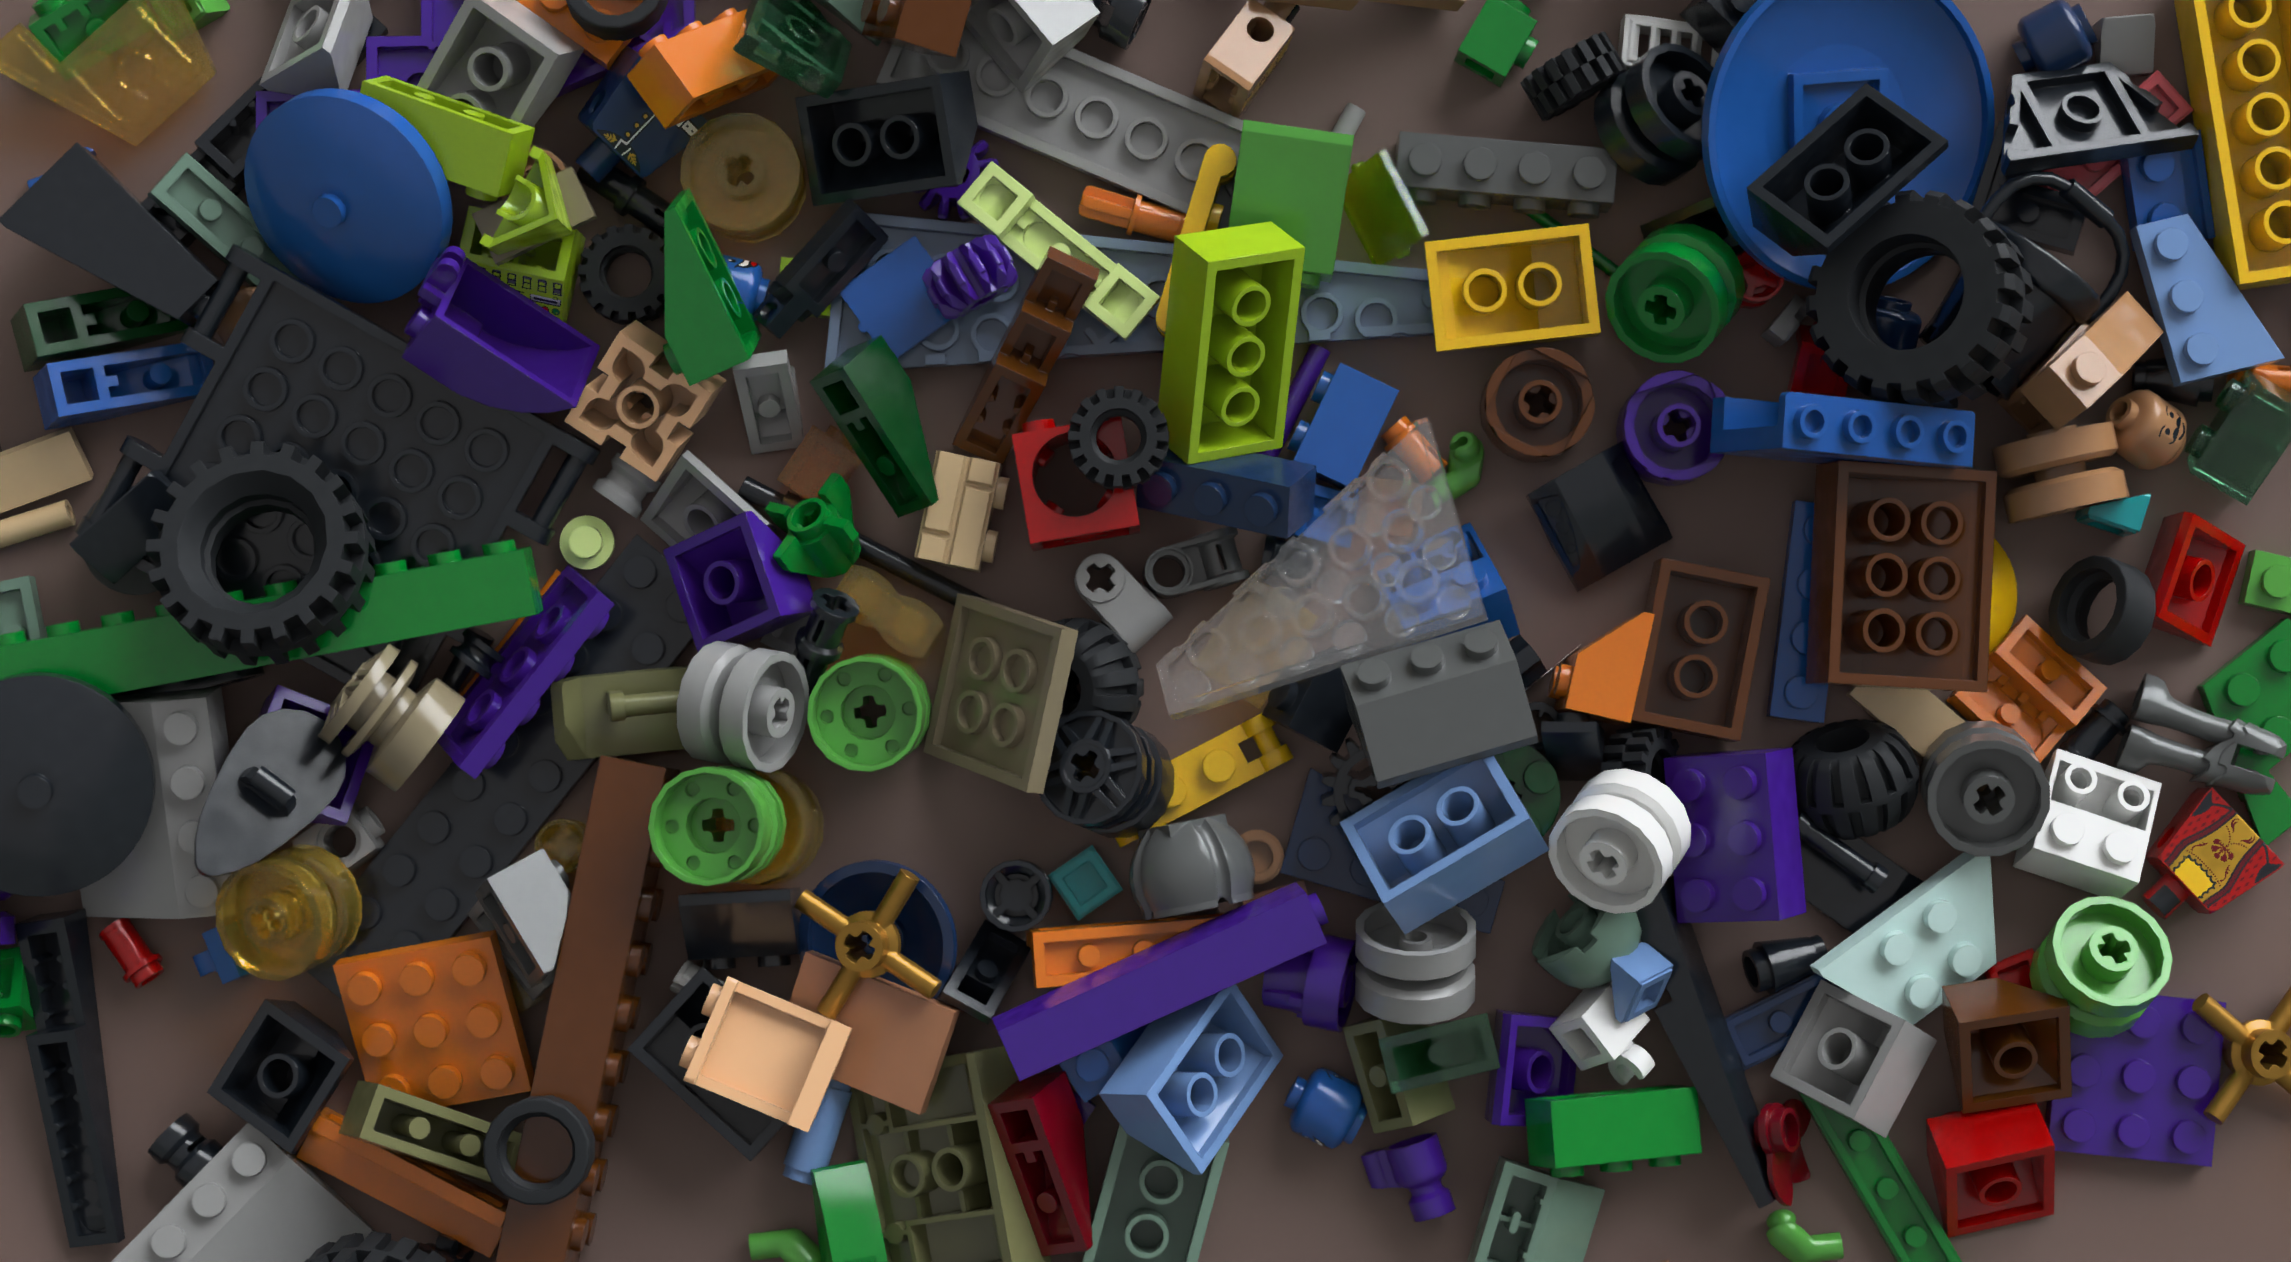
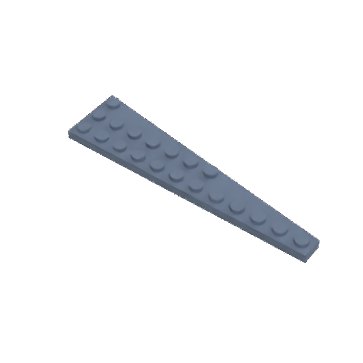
[824,213,1434,369]

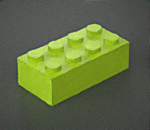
[1158,221,1305,465]

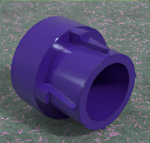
[1262,933,1358,1033]

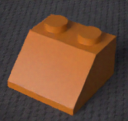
[1548,612,1655,726]

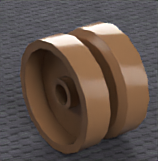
[1992,422,2130,524]

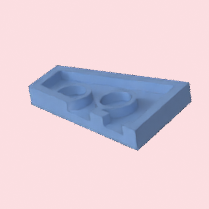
[2129,214,2285,387]

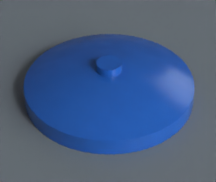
[244,88,453,303]

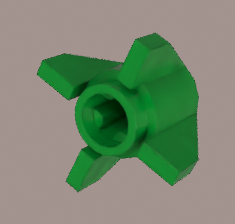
[764,472,861,578]

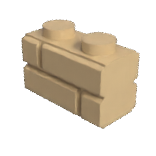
[914,450,1010,573]

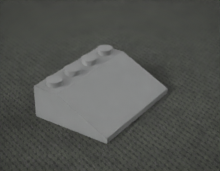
[80,686,249,919]
[111,1123,376,1262]

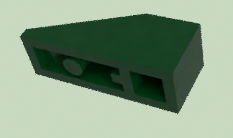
[10,288,196,372]
[810,335,939,518]

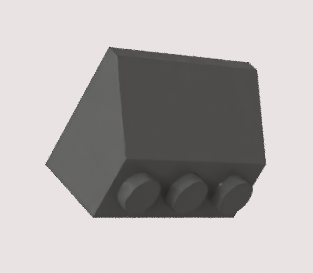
[1340,619,1538,789]

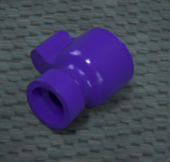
[1361,1132,1456,1222]

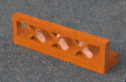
[1025,913,1224,988]
[296,1107,508,1258]

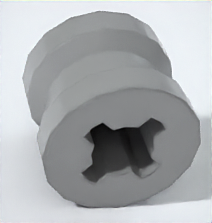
[592,452,662,519]

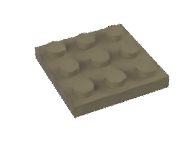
[924,593,1079,794]

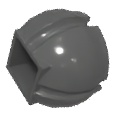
[1129,814,1255,920]

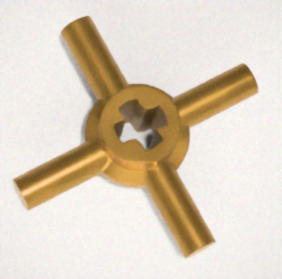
[794,868,942,1020]
[2192,987,2291,1125]

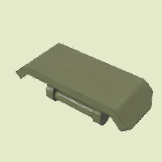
[551,665,689,761]

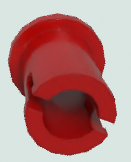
[99,918,164,989]

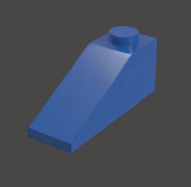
[33,343,214,430]

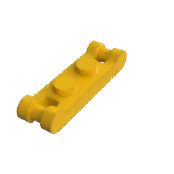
[1156,144,1237,338]
[1115,713,1294,848]

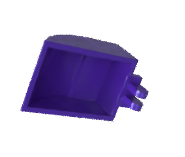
[401,246,600,413]

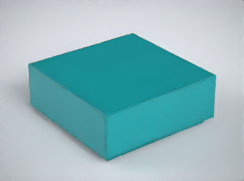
[1048,845,1123,921]

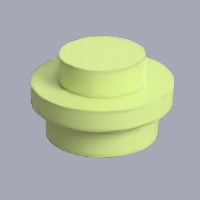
[559,515,615,570]

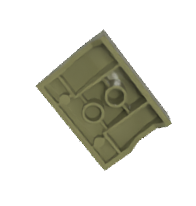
[849,1046,1052,1262]

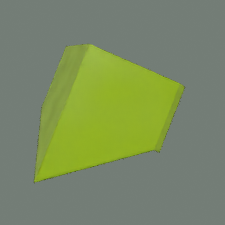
[479,145,573,255]

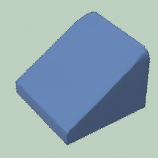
[1610,942,1674,1023]

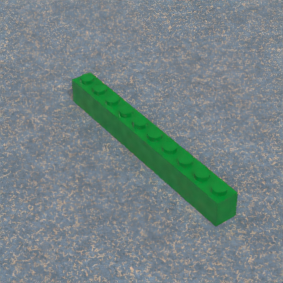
[0,539,544,694]

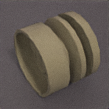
[318,643,465,792]

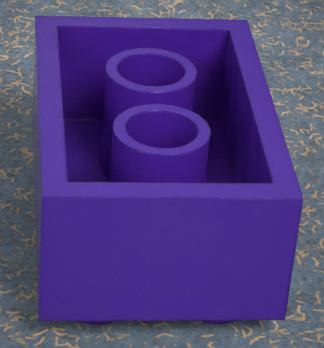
[1663,747,1807,923]

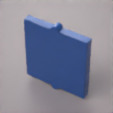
[840,235,953,359]

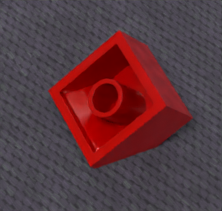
[1926,1103,2055,1238]

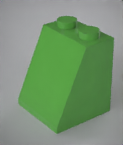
[1228,120,1354,289]

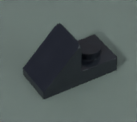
[940,919,1031,1025]

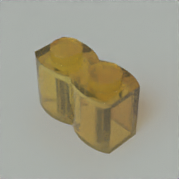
[836,565,947,660]

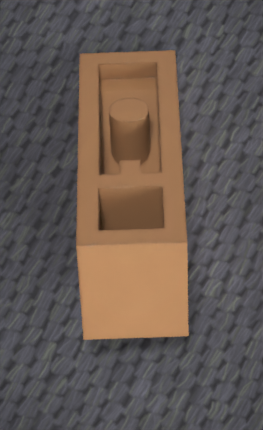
[2019,291,2164,431]

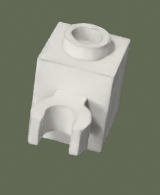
[1549,981,1655,1085]

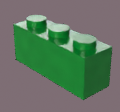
[1525,1084,1702,1178]

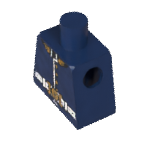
[575,46,712,184]

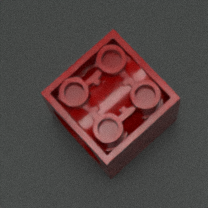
[1011,417,1140,551]

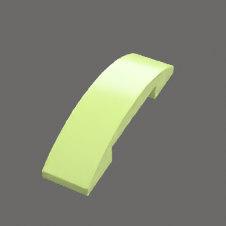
[957,161,1161,341]

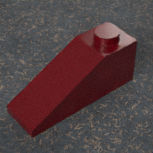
[988,1071,1093,1257]

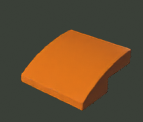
[1946,614,2107,763]

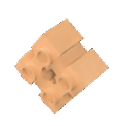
[564,320,727,482]

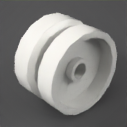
[1548,768,1691,914]

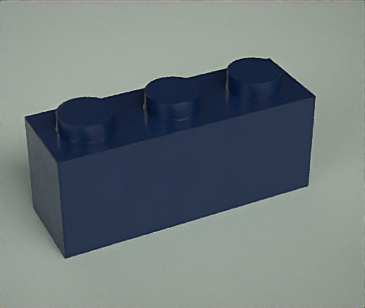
[1136,448,1316,539]

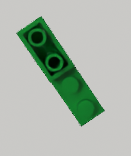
[810,1159,888,1262]

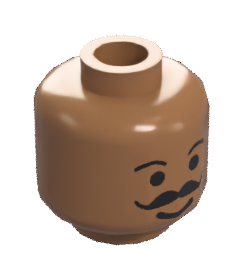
[2105,390,2187,470]

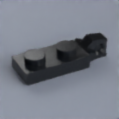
[752,198,889,339]

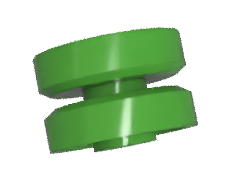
[2029,896,2173,1038]

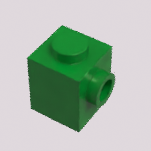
[1454,0,1539,87]

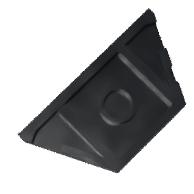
[2001,62,2200,176]

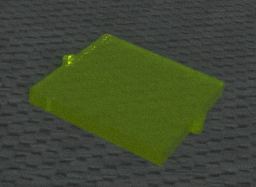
[1343,149,1430,265]

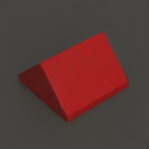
[2145,511,2246,647]

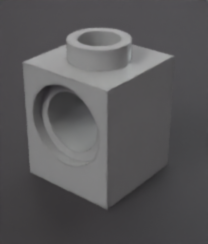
[291,803,386,886]

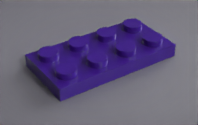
[437,565,615,779]

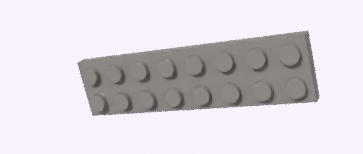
[876,26,1243,229]

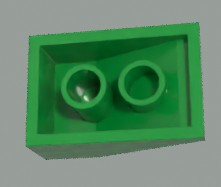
[663,188,762,386]

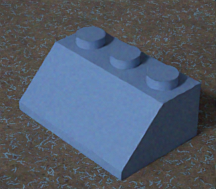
[1339,755,1550,935]
[1099,984,1284,1175]

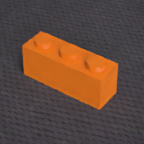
[627,4,797,129]

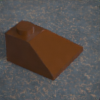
[1942,978,2072,1114]

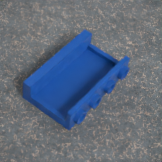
[1710,392,1975,468]

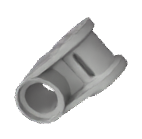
[1074,553,1173,653]

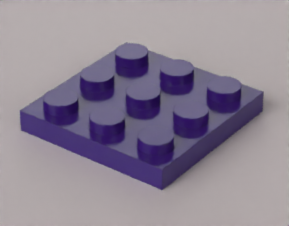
[2045,995,2226,1167]

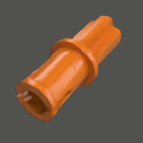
[1078,185,1186,243]

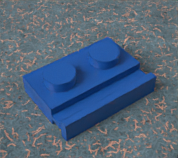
[2120,130,2215,251]

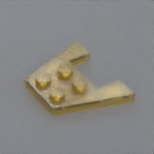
[0,0,217,146]

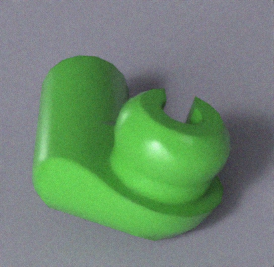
[1423,431,1485,510]
[1766,1209,1844,1262]
[749,1228,822,1262]

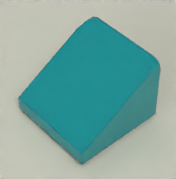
[2074,494,2151,537]

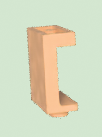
[678,976,853,1133]

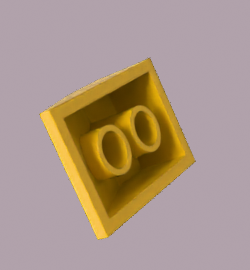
[1424,223,1601,352]

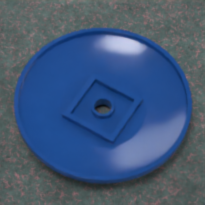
[1701,0,1995,289]

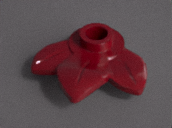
[1753,1099,1811,1206]

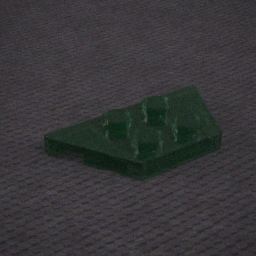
[733,0,852,99]

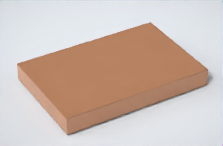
[789,950,960,1115]

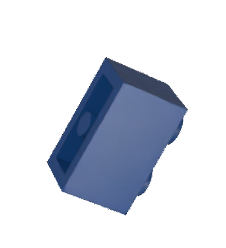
[1287,362,1399,493]

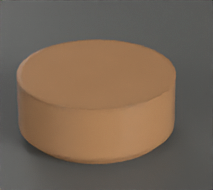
[1240,830,1284,884]

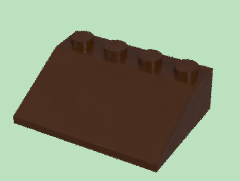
[1806,460,1997,692]

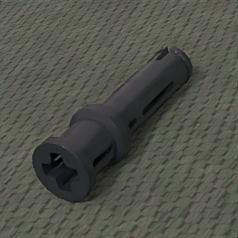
[795,588,860,696]

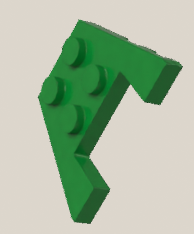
[2197,618,2291,845]

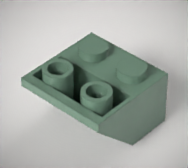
[1467,1156,1605,1262]

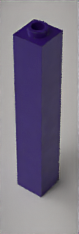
[992,882,1329,1081]

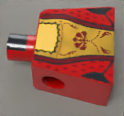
[2141,787,2284,920]

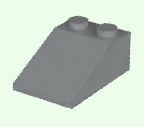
[417,0,584,127]

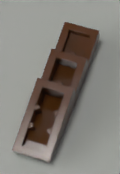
[952,246,1100,465]

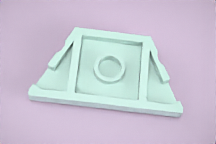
[1810,852,1997,1025]

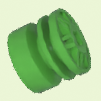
[807,653,932,772]
[648,766,787,886]

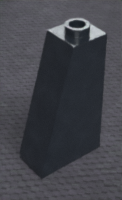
[0,142,220,326]

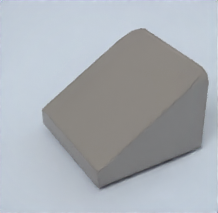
[2092,13,2156,76]

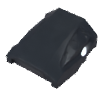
[1526,441,1673,592]

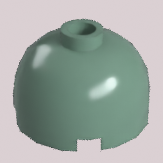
[1532,893,1642,989]

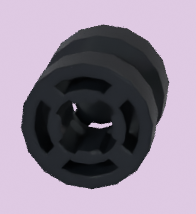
[147,1113,223,1188]

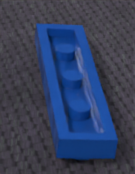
[1766,500,1828,723]

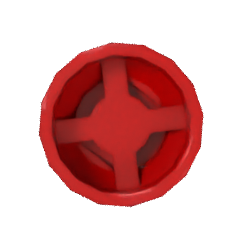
[1737,251,1784,309]

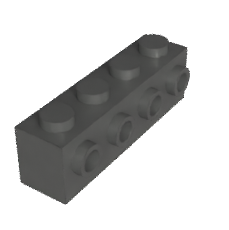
[1392,131,1617,219]

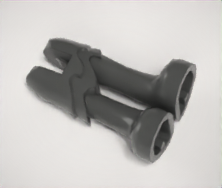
[2113,673,2287,795]

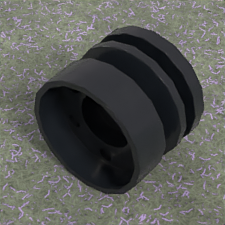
[1039,710,1174,838]

